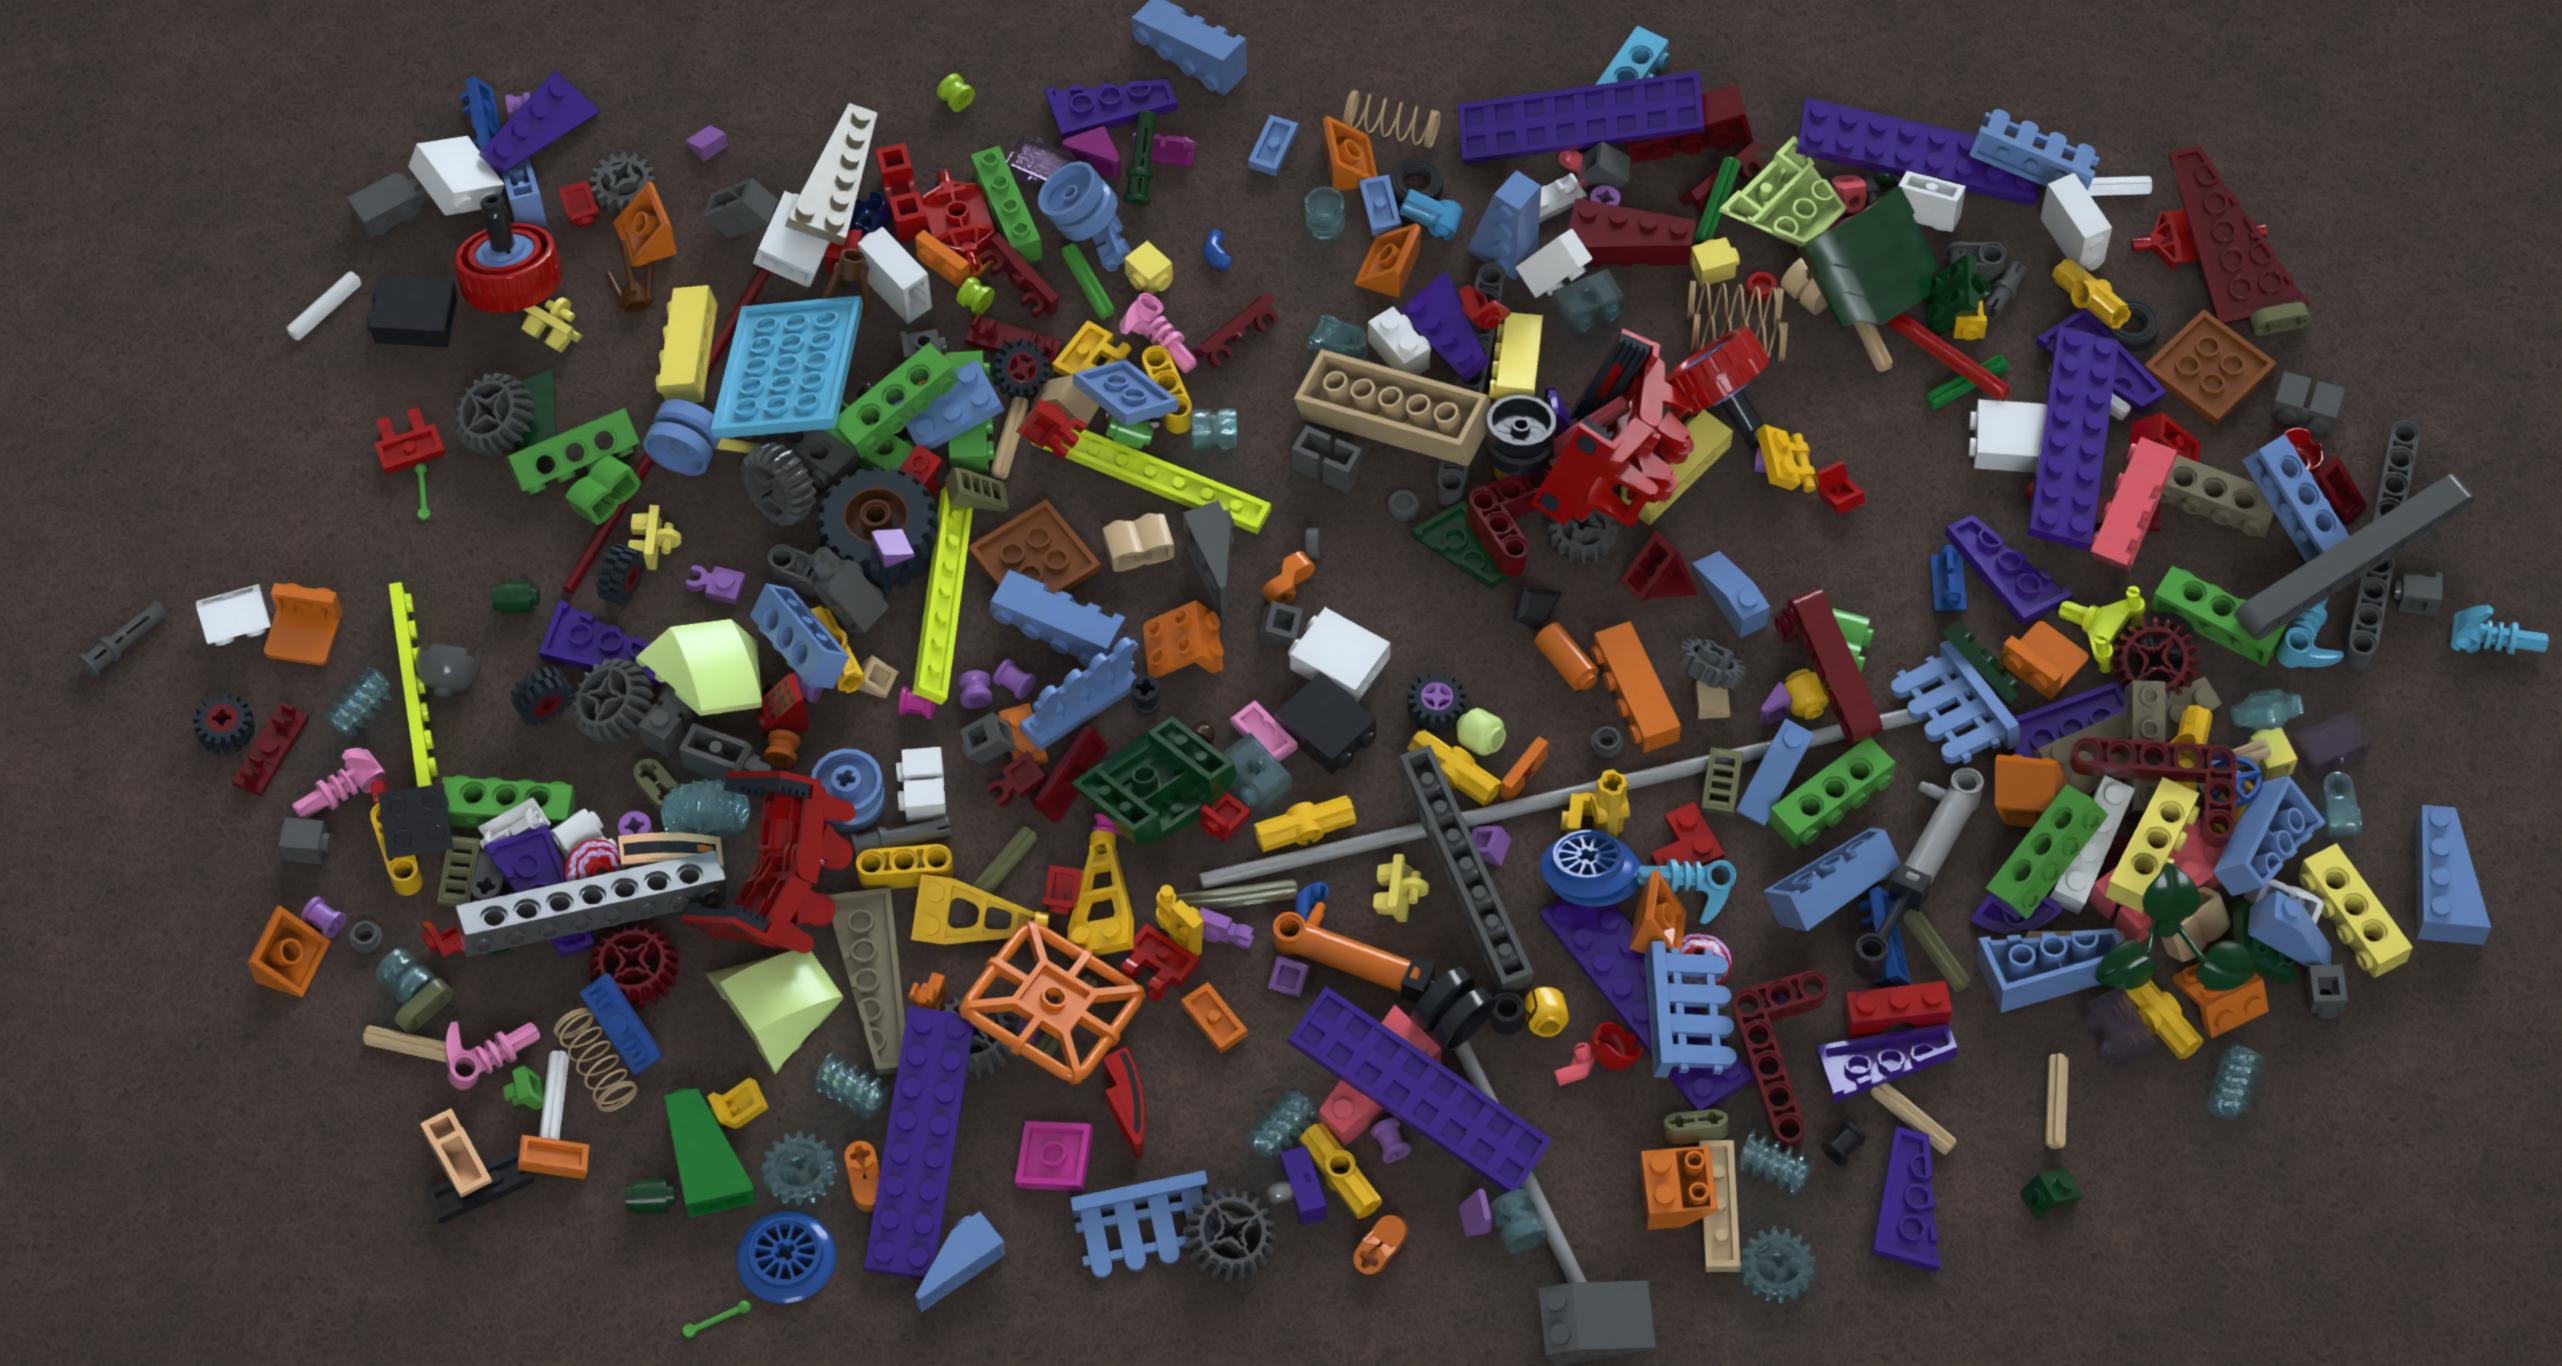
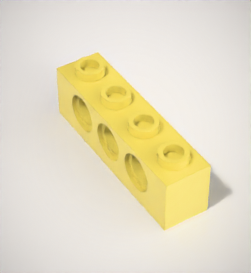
[2105,777,2201,913]
[2298,843,2413,978]

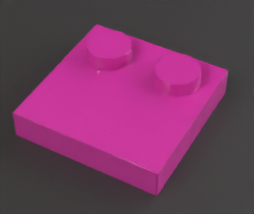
[1015,1121,1094,1191]

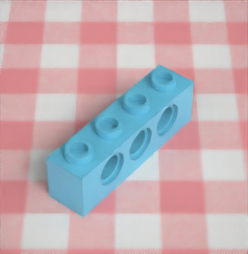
[1595,26,1670,85]

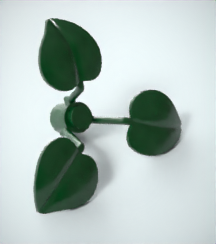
[2095,862,2256,991]

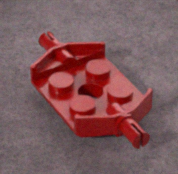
[921,169,996,273]
[2131,210,2267,270]

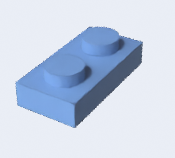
[1248,115,1298,177]
[1359,175,1402,236]

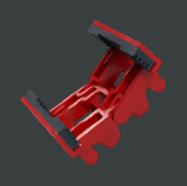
[1530,328,1695,526]
[680,771,855,954]

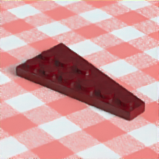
[2168,145,2310,325]

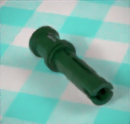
[1123,111,1157,206]

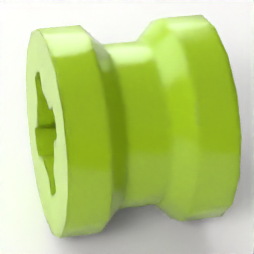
[937,73,975,112]
[956,277,995,315]

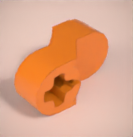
[1262,551,1315,604]
[845,1141,880,1212]
[1354,1215,1408,1275]

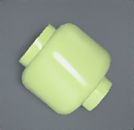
[1456,708,1506,756]

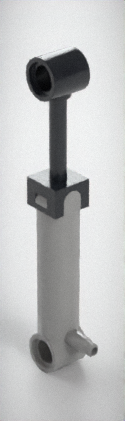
[1852,767,1984,980]

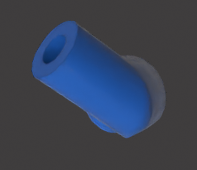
[1203,229,1232,271]
[1294,882,1329,922]

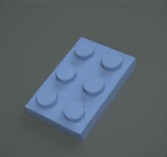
[894,359,1005,451]
[1073,359,1178,426]

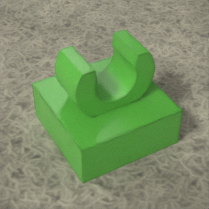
[502,1066,544,1110]

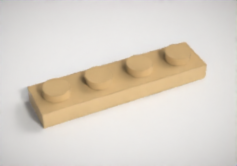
[1699,1140,1740,1272]

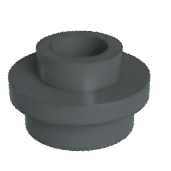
[1590,726,1623,758]
[349,921,383,953]

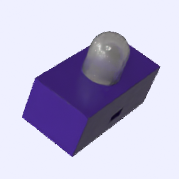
[1267,1145,1327,1226]

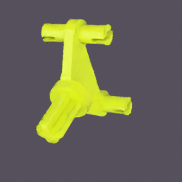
[2058,586,2145,673]

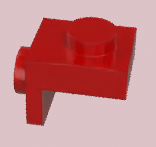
[558,180,600,228]
[1459,285,1511,330]
[899,444,942,496]
[1815,461,1866,515]
[1200,791,1251,842]
[1041,865,1084,915]
[421,920,464,957]

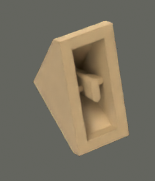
[1030,375,1100,429]

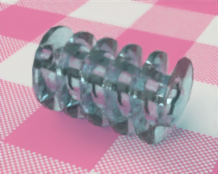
[322,667,393,738]
[2206,1045,2265,1121]
[815,1051,891,1120]
[1245,1089,1319,1162]
[1740,1129,1816,1195]

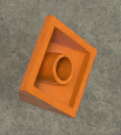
[1322,115,1378,191]
[613,181,677,267]
[1354,223,1421,298]
[1629,870,1687,954]
[248,906,331,997]

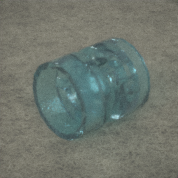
[1305,186,1345,243]
[1192,408,1238,450]
[375,948,438,1005]
[1489,1189,1548,1254]

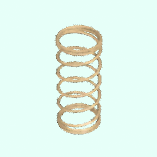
[1343,89,1440,149]
[1687,280,1783,327]
[1691,314,1788,362]
[554,1008,638,1112]

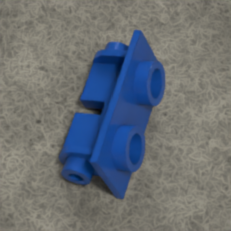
[1930,545,1967,611]

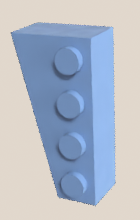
[1132,0,1247,96]
[989,569,1125,668]
[2213,775,2325,896]
[2415,805,2491,945]
[1976,928,2123,1013]

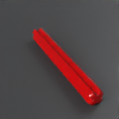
[1887,313,2009,401]

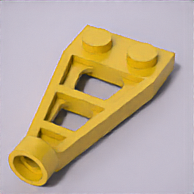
[1067,830,1134,960]
[911,874,1050,945]

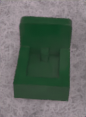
[2020,1168,2083,1219]

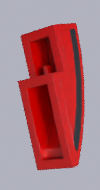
[1102,1046,1145,1159]

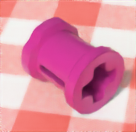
[899,687,936,719]

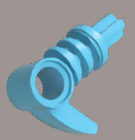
[2276,597,2344,668]
[2451,605,2549,655]
[1636,859,1736,925]

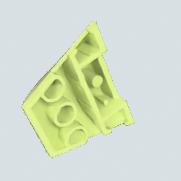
[1719,136,1847,246]
[635,619,762,716]
[706,950,844,1075]

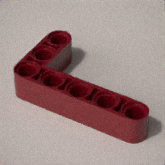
[1466,457,1559,577]
[1774,588,1883,744]
[2069,737,2237,848]
[1732,970,1828,1151]

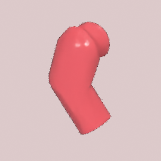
[1559,150,1592,188]
[1553,1043,1595,1087]

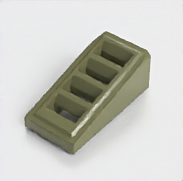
[945,467,1009,512]
[1701,747,1743,817]
[437,836,484,907]

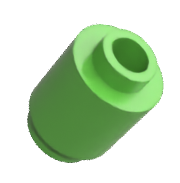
[1105,415,1154,450]

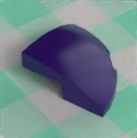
[1544,386,1572,433]
[1969,893,2063,934]

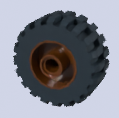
[816,467,938,592]

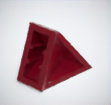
[2313,456,2367,525]
[1619,532,1698,602]

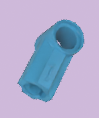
[1399,189,1464,241]

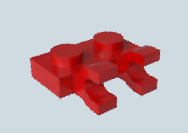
[1016,399,1087,459]
[374,407,446,475]
[1120,923,1200,1003]

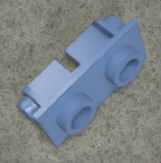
[1092,214,1131,271]

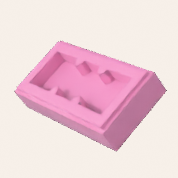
[1230,700,1298,767]

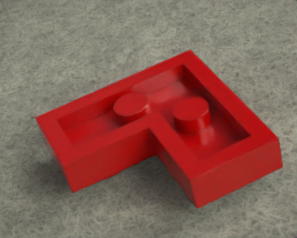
[1650,802,1725,866]

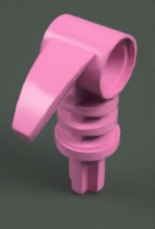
[1119,293,1197,373]
[293,748,387,819]
[445,1022,540,1090]

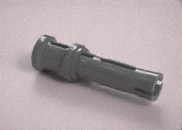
[77,601,168,679]
[850,816,952,861]

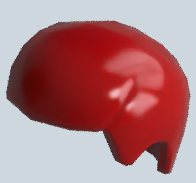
[2283,427,2324,475]
[1590,1022,1643,1071]

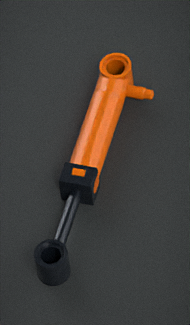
[1273,902,1524,1035]

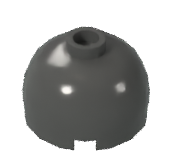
[416,644,482,698]

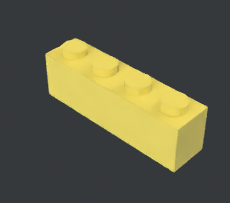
[656,285,718,403]
[1489,312,1543,403]
[1620,410,1733,525]

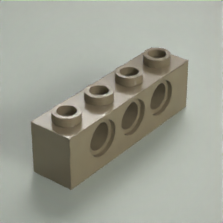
[2159,455,2275,538]
[2125,680,2166,817]

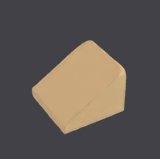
[858,655,899,699]
[1695,680,1730,719]

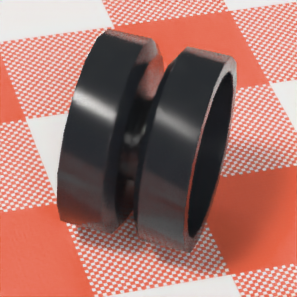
[1485,395,1556,476]
[1410,966,1497,1053]

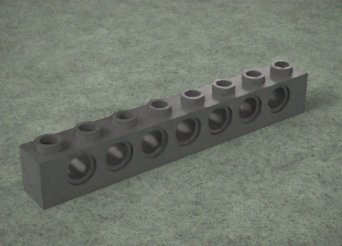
[1398,745,1534,994]
[455,851,726,957]

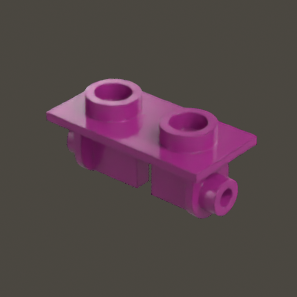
[1132,133,1196,167]

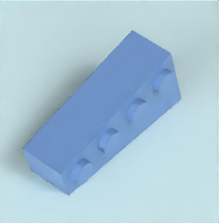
[1466,170,1542,280]
[1763,828,1901,931]

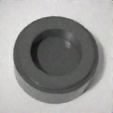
[1388,490,1419,521]
[1305,527,1321,560]

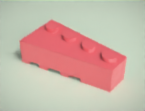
[2090,437,2178,573]
[1319,1005,1441,1148]

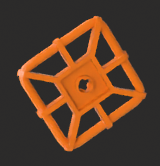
[959,920,1146,1085]

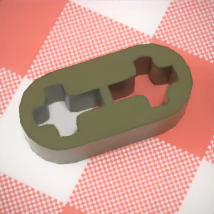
[2249,302,2311,336]
[633,758,683,813]
[395,978,454,1034]
[1664,1109,1728,1144]

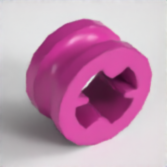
[1092,814,1121,835]

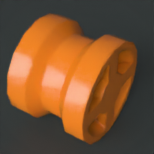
[764,729,801,768]

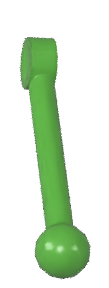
[415,463,431,521]
[682,1300,751,1338]

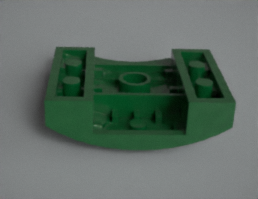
[1797,186,1940,329]
[1071,716,1237,845]

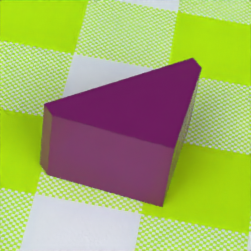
[1062,126,1121,179]

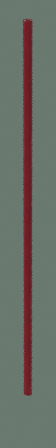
[562,267,772,594]

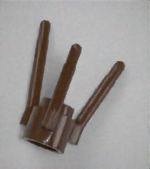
[606,240,655,313]
[822,249,869,317]

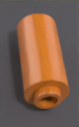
[1534,622,1599,691]

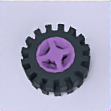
[1408,671,1466,734]

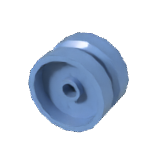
[1038,161,1118,241]
[643,399,721,476]
[811,748,886,832]

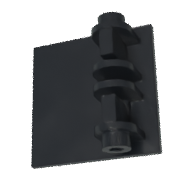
[378,783,453,859]

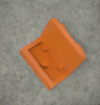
[915,230,995,289]
[264,583,343,666]
[1143,600,1224,678]
[2000,621,2089,701]
[2173,962,2269,1039]

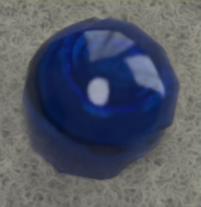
[849,191,892,237]

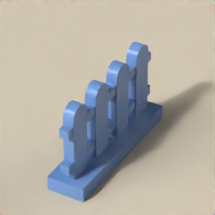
[1969,109,2100,191]
[1019,637,1138,751]
[1891,640,2020,764]
[1644,941,1737,1078]
[1070,1170,1215,1278]

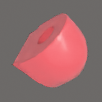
[1831,175,1867,214]

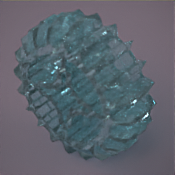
[660,778,750,839]

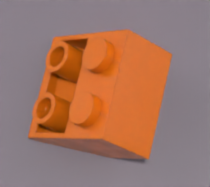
[1995,754,2070,828]
[1639,1146,1718,1230]

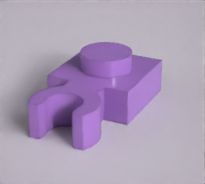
[685,565,746,605]
[1199,907,1254,949]

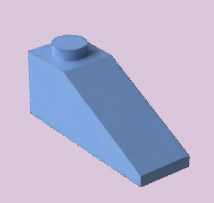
[502,158,548,227]
[1691,551,1770,638]
[1735,718,1814,827]
[2248,890,2332,967]
[915,1211,1006,1312]

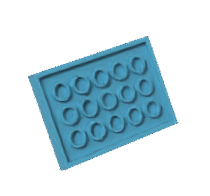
[710,295,863,439]

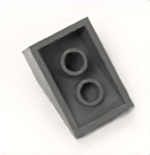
[1183,500,1235,620]
[1538,1281,1657,1366]

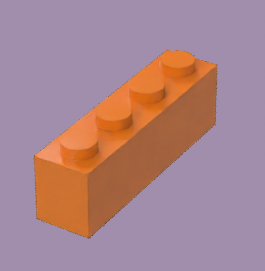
[1590,621,1681,753]

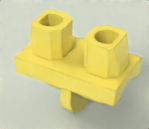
[521,297,582,353]
[628,505,682,570]
[1373,854,1429,922]

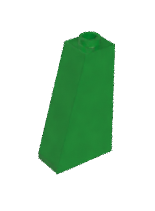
[664,1088,756,1218]

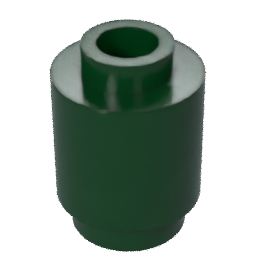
[491,580,540,614]
[625,1178,676,1215]

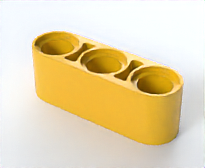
[1142,345,1192,434]
[370,803,423,896]
[856,844,954,890]

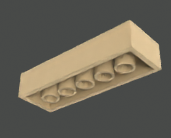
[1294,349,1491,467]

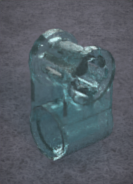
[1305,315,1367,361]
[2319,772,2362,838]

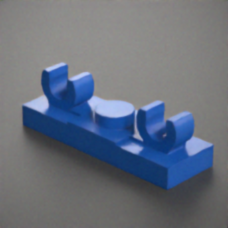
[459,76,501,152]
[1858,886,1911,987]
[579,973,664,1075]

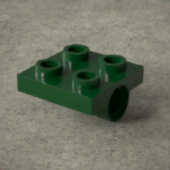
[1926,253,1990,336]
[2233,900,2295,985]

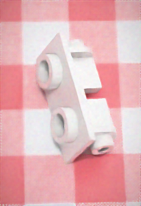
[478,797,551,849]

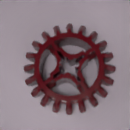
[2111,617,2200,699]
[588,923,679,1010]

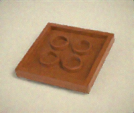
[2144,309,2277,426]
[968,499,1101,594]

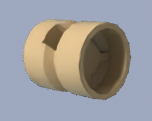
[1780,258,1828,315]

